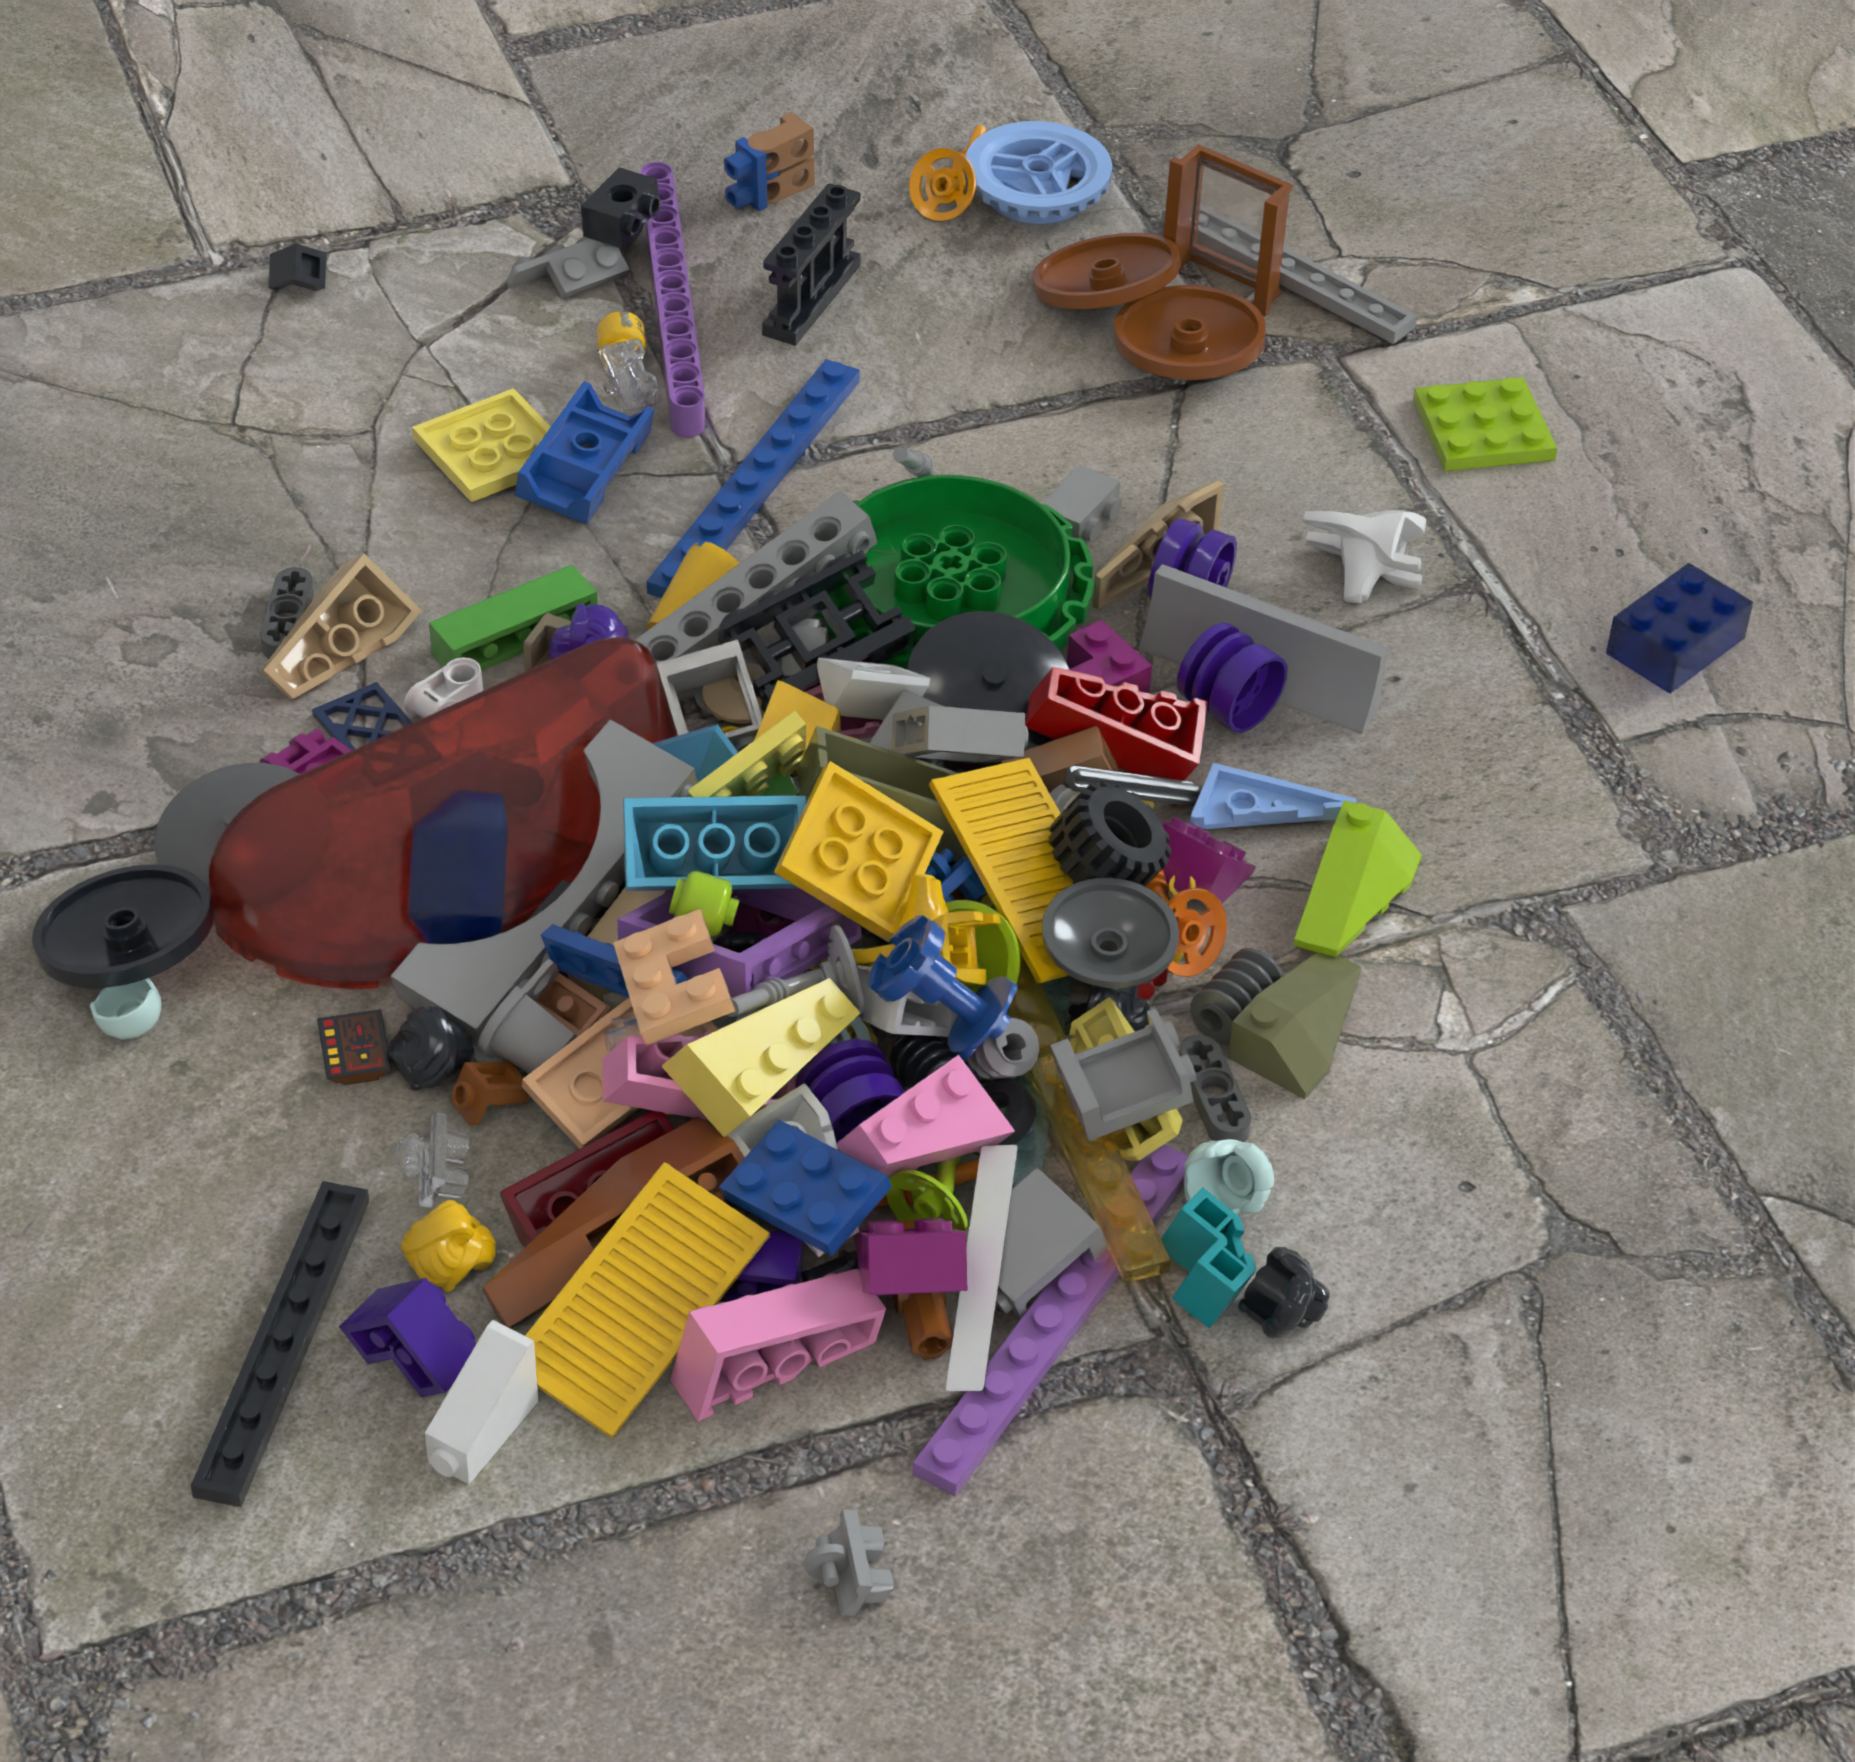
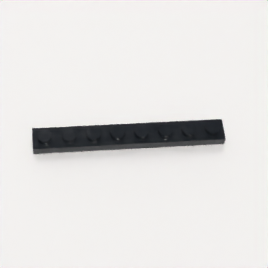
[191,1181,369,1507]

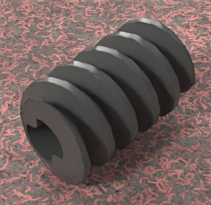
[1190,948,1283,1043]

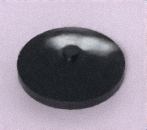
[906,611,1069,767]
[32,865,214,988]

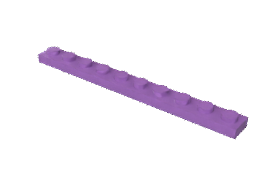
[913,1145,1188,1497]

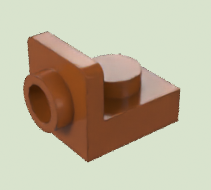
[450,1061,529,1126]

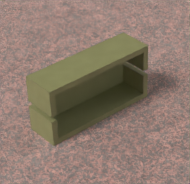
[797,726,968,862]

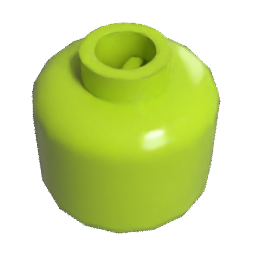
[669,871,739,937]

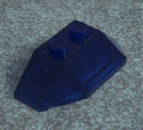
[408,790,508,944]

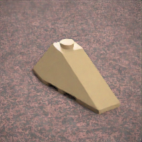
[261,554,422,700]

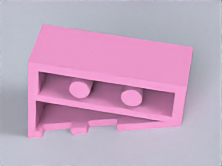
[836,1055,1015,1177]

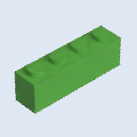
[429,565,598,671]

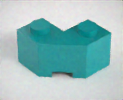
[1156,1187,1257,1329]

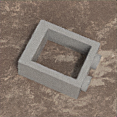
[656,639,763,752]
[892,705,1028,764]

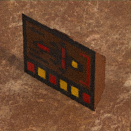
[317,1009,392,1085]

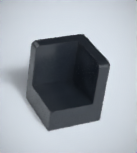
[269,243,327,291]

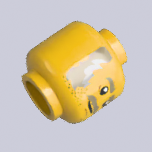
[596,311,646,368]

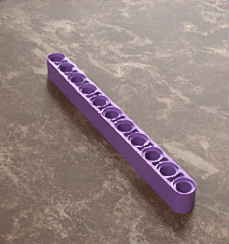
[640,162,705,437]

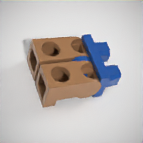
[724,112,815,211]

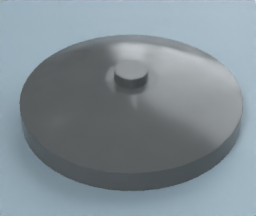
[154,763,331,912]

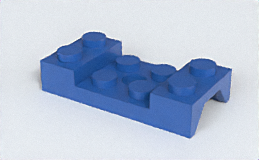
[515,381,654,524]

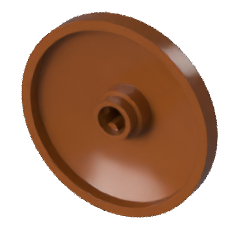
[1032,233,1181,309]
[1114,285,1266,380]

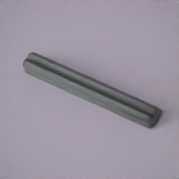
[1063,765,1202,807]

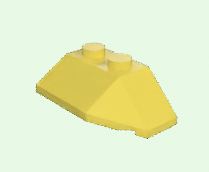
[1058,997,1183,1161]

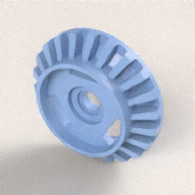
[965,121,1112,224]

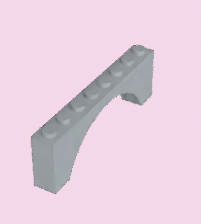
[391,720,697,1047]

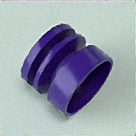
[1177,622,1288,733]
[796,1039,905,1144]

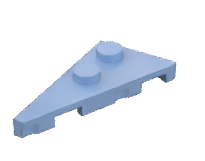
[1190,763,1357,829]

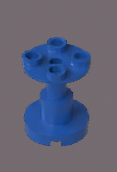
[868,915,1018,1060]

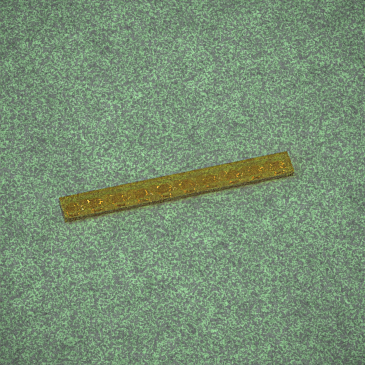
[1006,953,1171,1284]

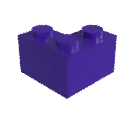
[339,1278,476,1397]

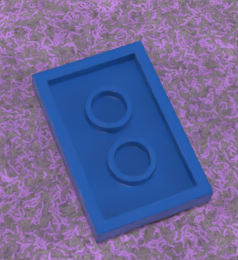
[719,1120,892,1256]

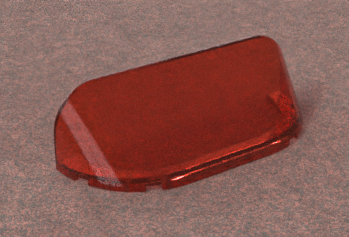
[208,637,678,989]

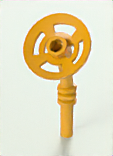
[909,125,987,221]

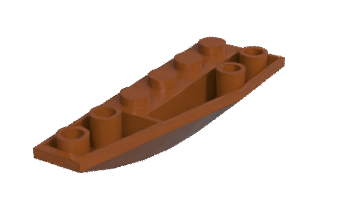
[482,1117,745,1329]

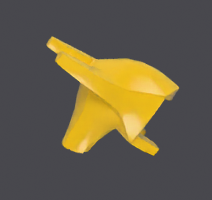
[852,874,1001,988]

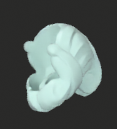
[1184,1139,1274,1215]

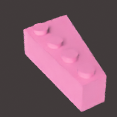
[602,1031,796,1121]
[670,1269,886,1422]

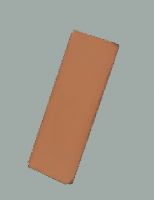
[536,973,612,1038]

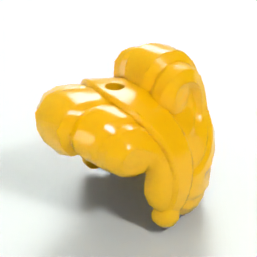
[400,1200,496,1292]

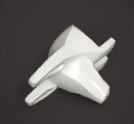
[1303,510,1426,603]

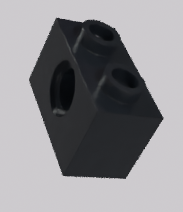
[581,167,661,248]

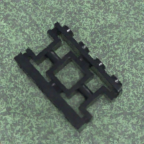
[762,184,861,346]
[718,550,916,714]

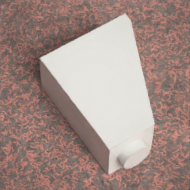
[857,966,958,1037]
[425,1320,538,1484]

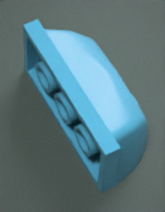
[623,796,806,891]

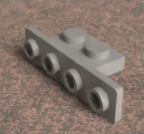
[506,227,644,299]

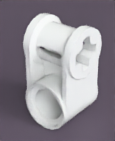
[404,657,485,733]

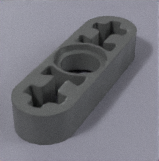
[260,567,314,659]
[1179,1035,1251,1142]

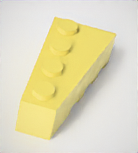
[661,978,860,1137]

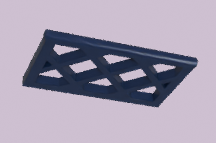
[312,682,441,788]

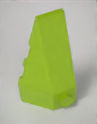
[1293,800,1422,957]

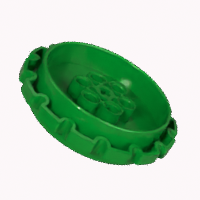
[814,475,1094,669]

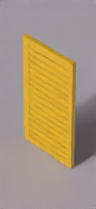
[929,758,1073,984]
[525,1162,770,1439]

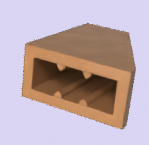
[1002,726,1121,793]

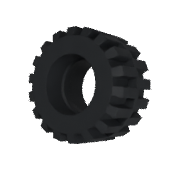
[1049,782,1171,887]

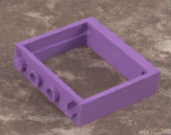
[617,888,861,998]

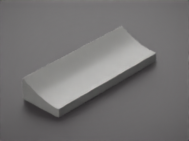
[1138,564,1388,733]

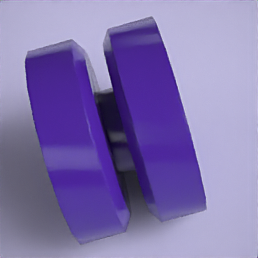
[1148,518,1237,601]

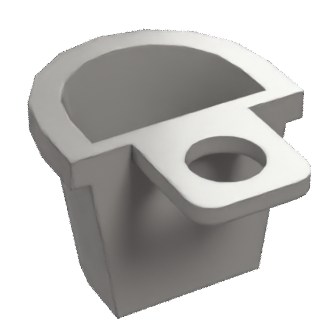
[478,959,576,1074]

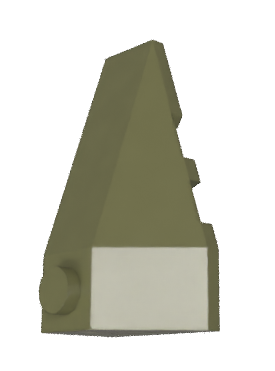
[1228,952,1361,1099]

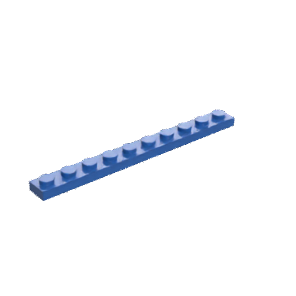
[647,359,860,598]

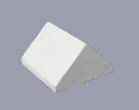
[817,658,930,720]

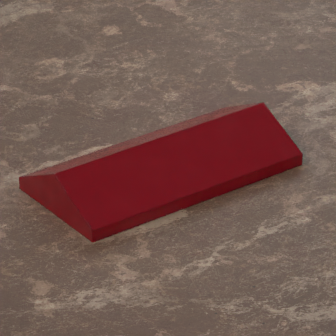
[499,1111,674,1247]

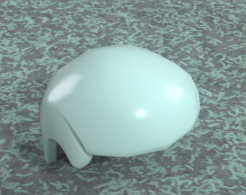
[90,978,161,1040]

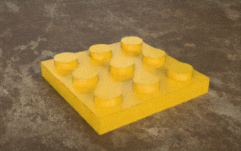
[774,761,944,943]

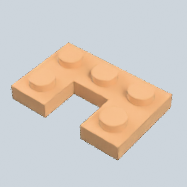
[613,909,735,1046]

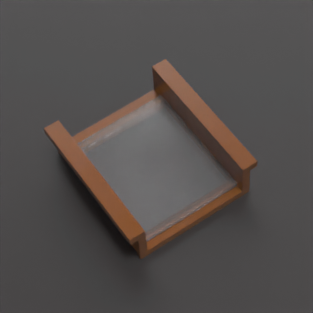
[1163,144,1293,317]

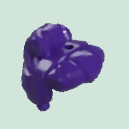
[549,603,628,681]

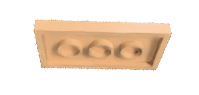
[522,998,719,1149]

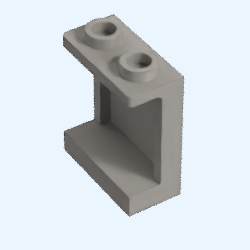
[1050,1008,1197,1141]
[965,1167,1108,1320]

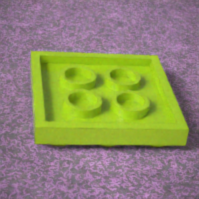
[1413,377,1558,471]

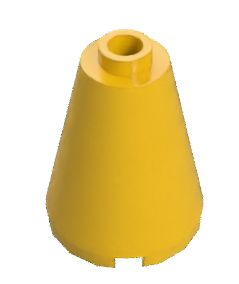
[647,542,740,630]

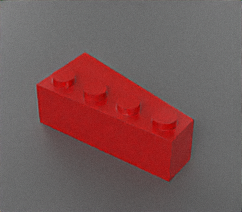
[1025,666,1208,781]

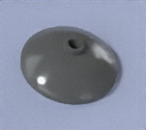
[1042,878,1179,988]

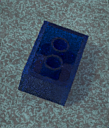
[1606,563,1754,694]

